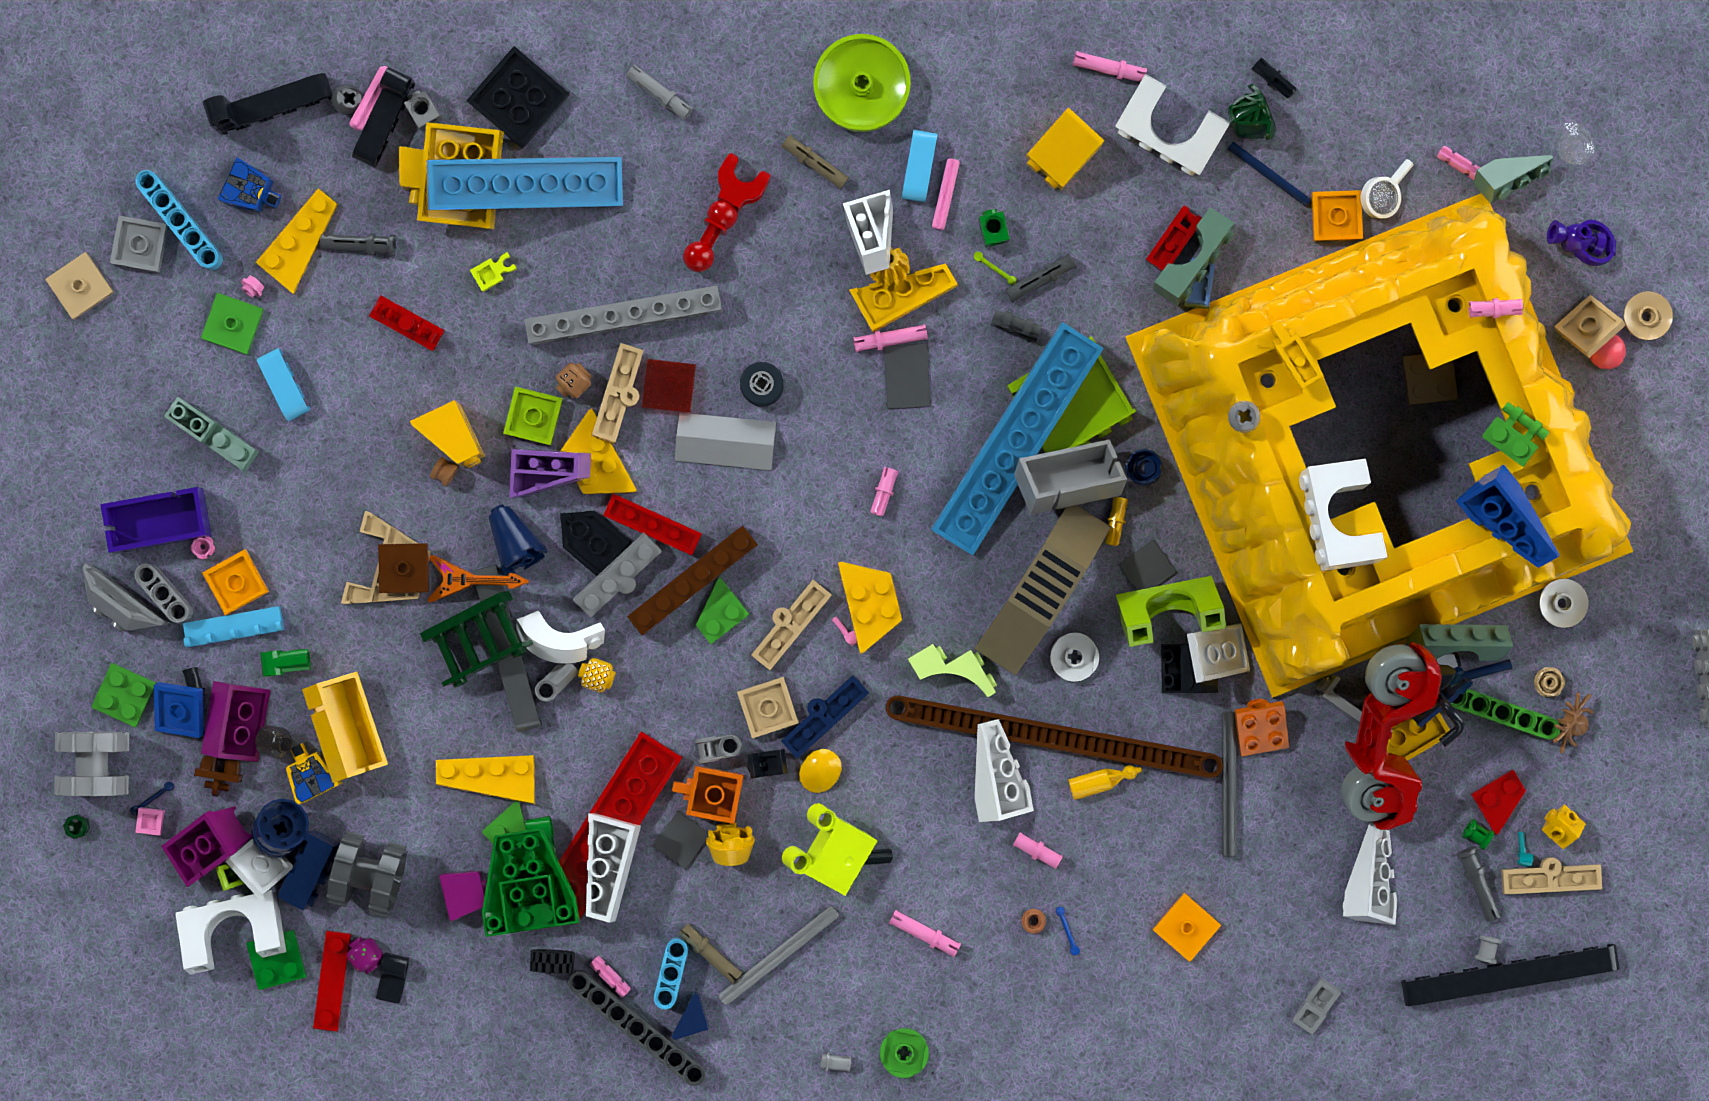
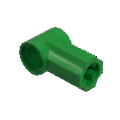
[260,649,311,677]

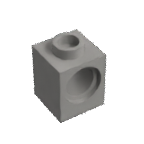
[404,91,442,131]

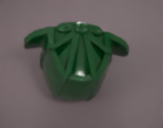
[1228,84,1276,140]

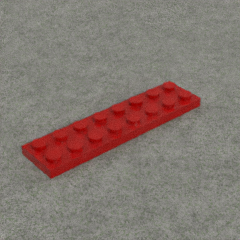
[559,731,682,924]

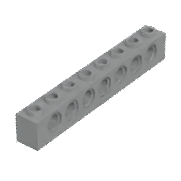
[524,286,723,346]

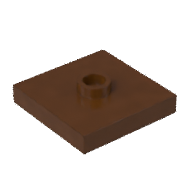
[378,543,429,593]

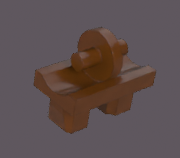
[194,755,243,797]

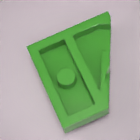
[696,577,750,644]

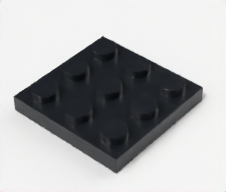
[466,46,570,150]

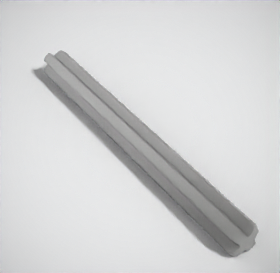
[718,906,839,1005]

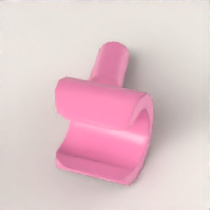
[832,616,857,646]

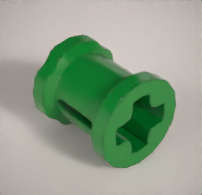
[1462,819,1494,850]

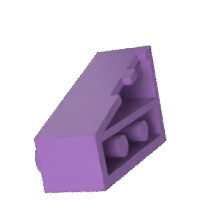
[509,449,591,498]

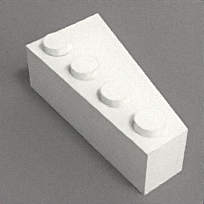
[586,813,641,923]

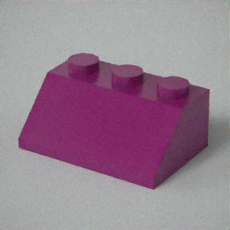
[201,681,270,762]

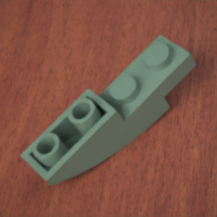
[164,397,259,472]

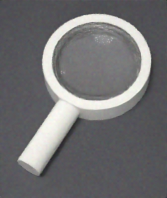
[1361,159,1413,218]

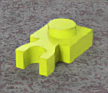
[470,252,517,292]

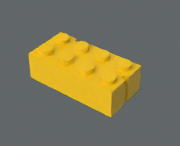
[302,672,388,783]

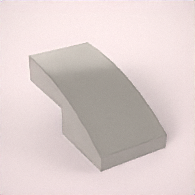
[1292,977,1341,1035]

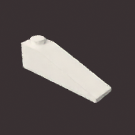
[975,719,1034,822]
[1343,822,1397,925]

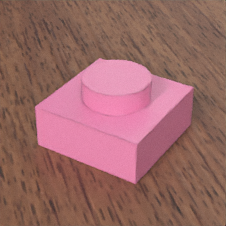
[136,807,165,835]

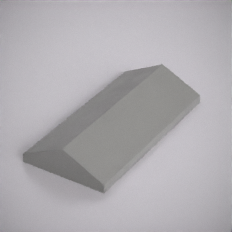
[675,412,776,470]

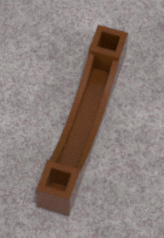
[627,525,758,636]

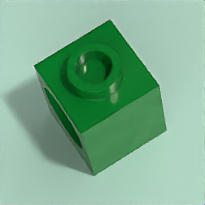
[978,209,1010,248]

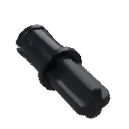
[1252,57,1296,98]

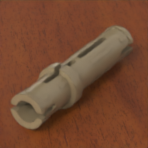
[781,135,849,190]
[678,923,742,984]

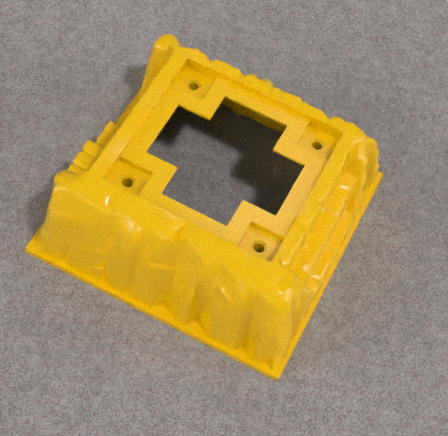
[1125,193,1633,698]

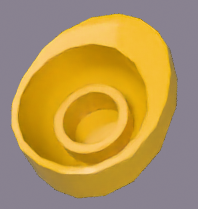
[799,749,842,793]

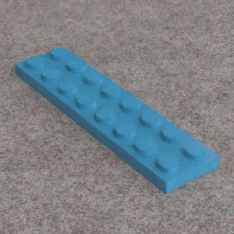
[426,157,623,210]

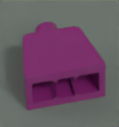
[439,870,487,921]

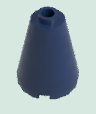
[488,504,548,575]

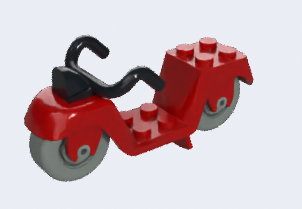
[1341,642,1465,830]

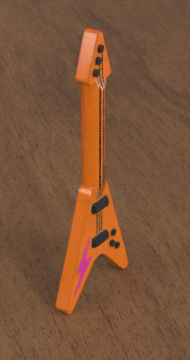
[428,555,529,602]

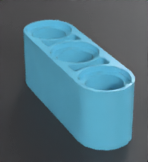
[901,130,938,203]
[257,348,310,422]
[654,937,689,1009]

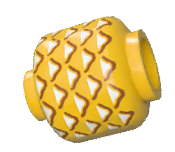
[578,658,616,693]

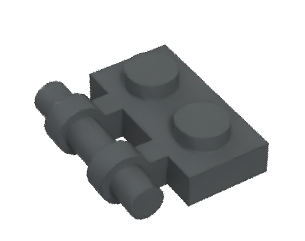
[991,310,1042,341]

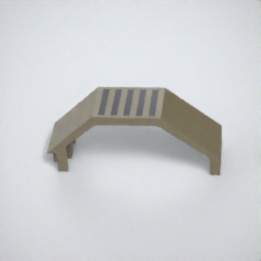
[974,505,1111,675]

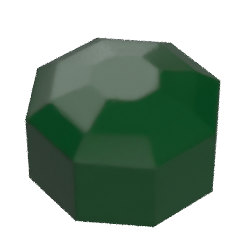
[63,814,90,839]

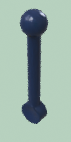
[130,781,174,815]

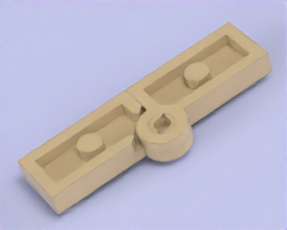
[592,343,644,444]
[751,580,832,670]
[1501,857,1602,894]

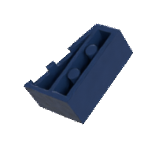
[277,830,340,910]

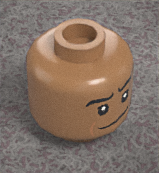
[555,362,592,399]

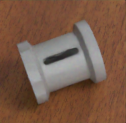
[1474,935,1502,964]

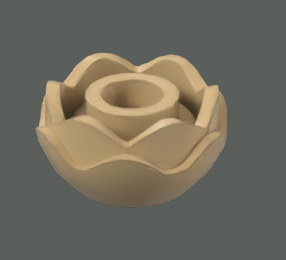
[1534,667,1565,697]

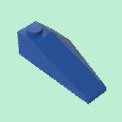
[1456,464,1560,568]

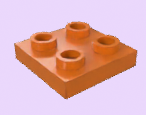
[1234,699,1289,756]

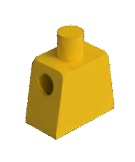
[399,146,424,205]

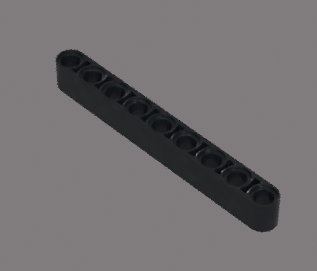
[1401,944,1620,1006]

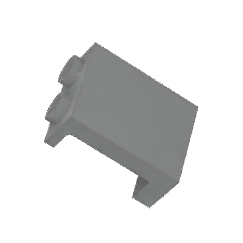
[1316,675,1362,726]

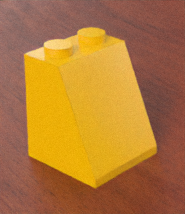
[1026,107,1104,190]
[410,400,485,468]

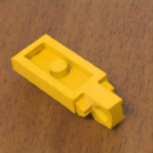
[1269,321,1324,390]

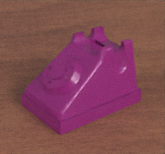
[161,806,252,887]

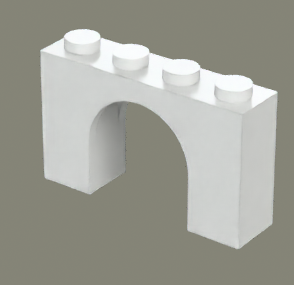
[1115,74,1230,176]
[1299,459,1387,572]
[176,890,286,975]

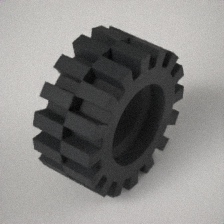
[530,949,575,974]

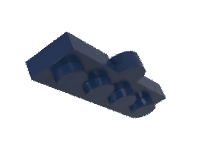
[781,675,869,759]

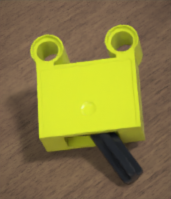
[782,803,893,896]

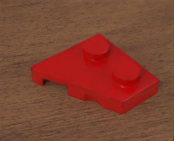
[1470,769,1526,835]

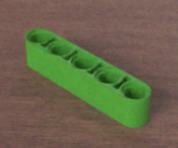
[1451,685,1560,739]

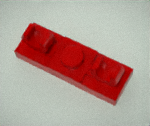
[369,295,445,351]

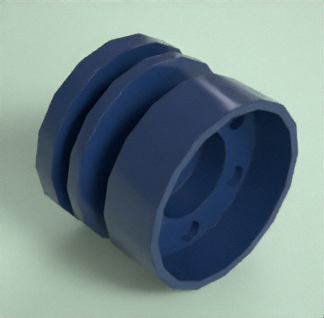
[252,798,309,858]

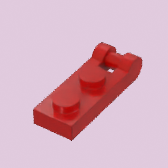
[1145,205,1202,272]

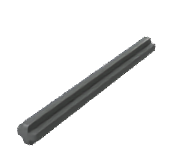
[1222,711,1237,857]

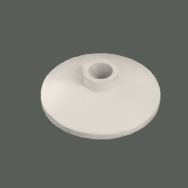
[1539,579,1588,628]

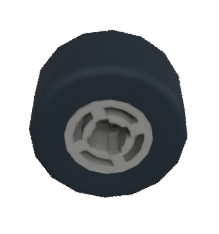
[740,362,784,407]

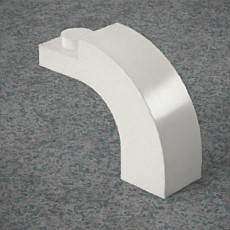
[516,611,605,663]

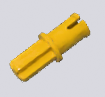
[1105,497,1128,546]

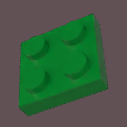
[246,929,307,990]

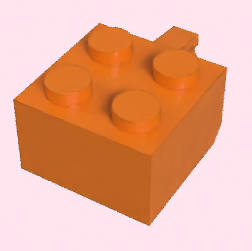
[672,765,744,824]

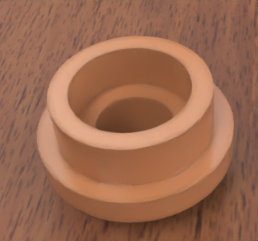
[1021,909,1046,933]

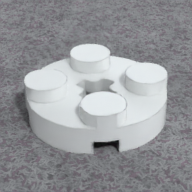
[1050,633,1099,682]

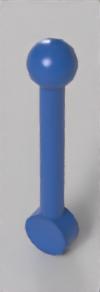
[1055,906,1080,955]

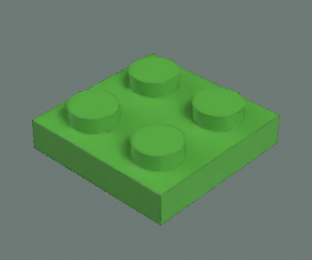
[91,663,157,728]

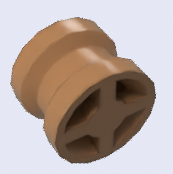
[430,457,459,487]

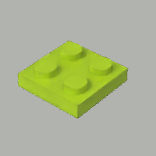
[503,386,563,446]

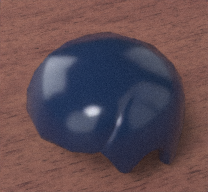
[1125,449,1163,486]

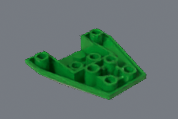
[482,828,580,937]

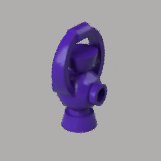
[1546,220,1616,266]

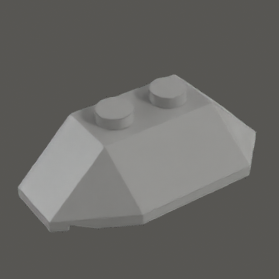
[82,563,169,632]

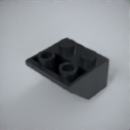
[1161,644,1219,693]

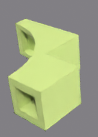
[908,644,997,697]

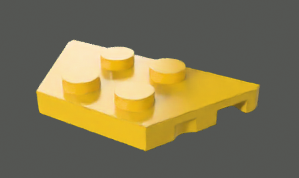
[561,408,637,494]
[838,562,902,654]

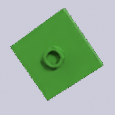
[201,293,264,355]

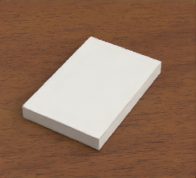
[1187,623,1250,683]

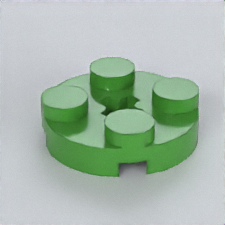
[880,1028,929,1078]

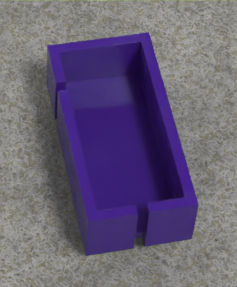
[100,487,212,554]

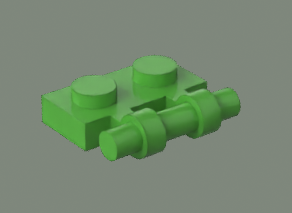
[1481,402,1550,467]

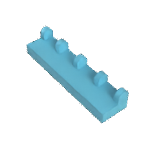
[183,606,284,647]

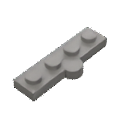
[573,532,662,617]

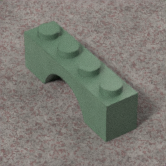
[1153,207,1235,306]
[1407,624,1513,661]

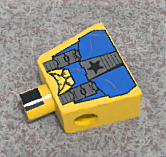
[286,743,343,805]

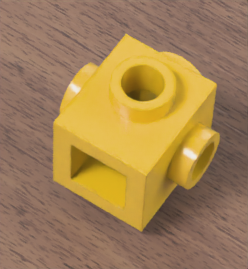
[1541,804,1586,849]

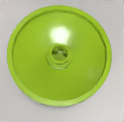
[813,34,911,132]

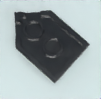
[560,511,632,576]

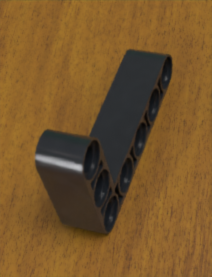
[202,73,332,135]

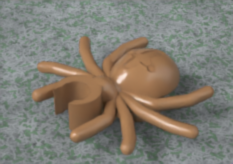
[1553,692,1594,754]

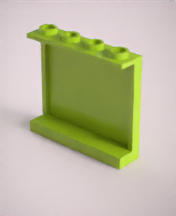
[1006,336,1136,453]

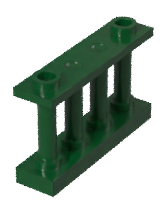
[420,591,533,688]

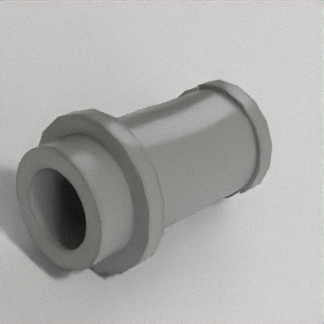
[820,1052,851,1072]

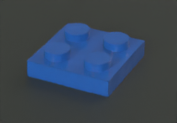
[154,682,204,738]

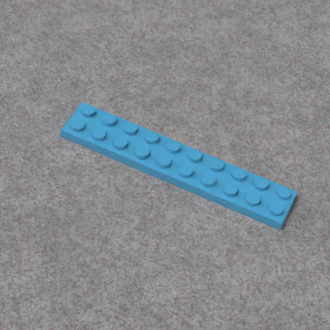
[931,322,1104,555]

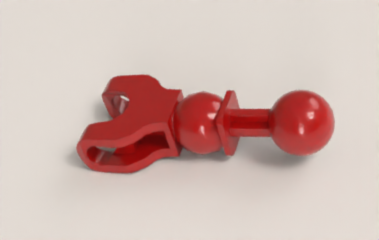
[683,153,771,272]

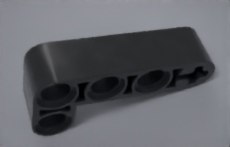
[352,67,415,168]

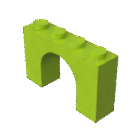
[1116,576,1226,647]

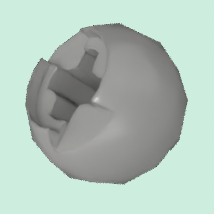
[1228,401,1260,433]

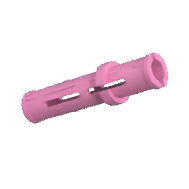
[1072,51,1147,82]
[853,324,928,353]
[889,910,961,957]

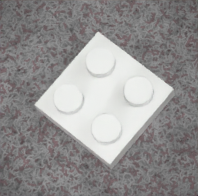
[226,839,293,899]

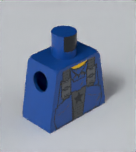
[218,157,282,213]

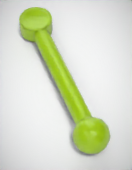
[974,252,1017,285]

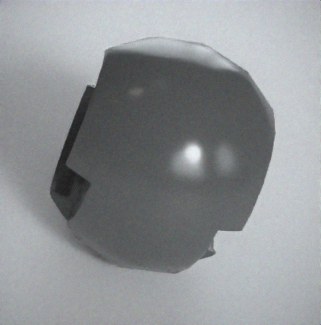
[332,84,362,115]

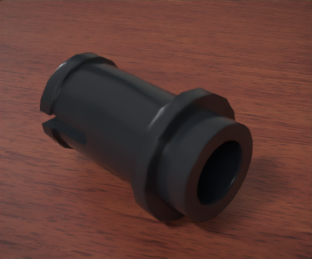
[182,667,206,696]

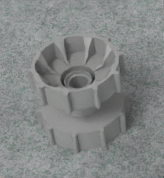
[54,731,129,796]

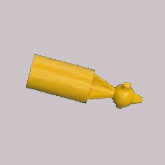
[1068,765,1142,800]

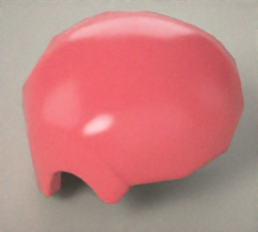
[1589,335,1626,370]

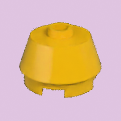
[706,823,755,866]

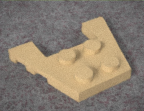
[341,511,431,604]

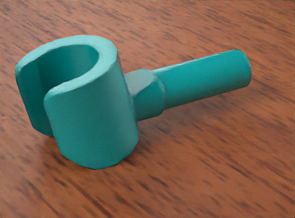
[1517,832,1533,867]

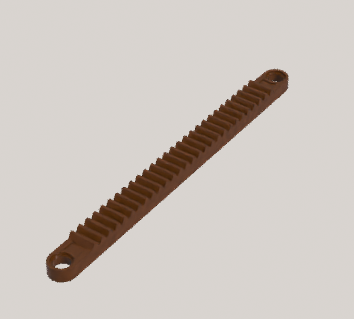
[885,695,1223,778]

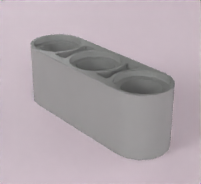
[134,564,193,623]

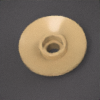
[1623,291,1673,340]

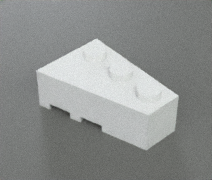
[843,190,893,275]

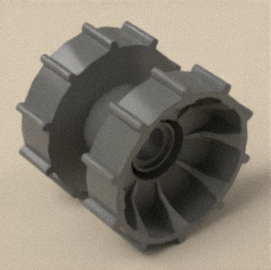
[326,831,408,918]

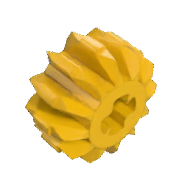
[870,247,910,288]

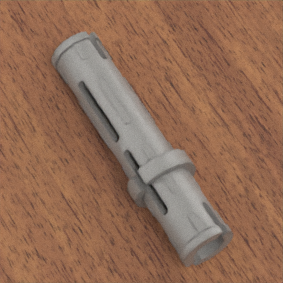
[626,64,693,121]

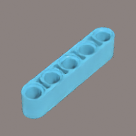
[135,170,223,270]

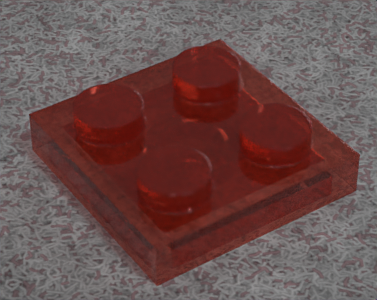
[642,359,696,413]

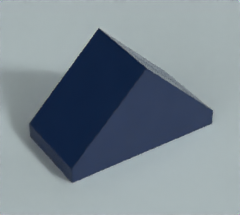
[671,991,709,1040]

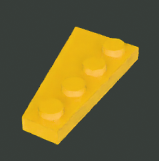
[255,188,338,294]
[849,263,958,333]

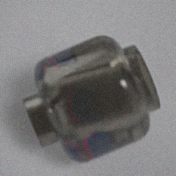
[255,725,293,758]

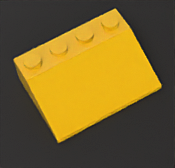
[417,122,504,229]

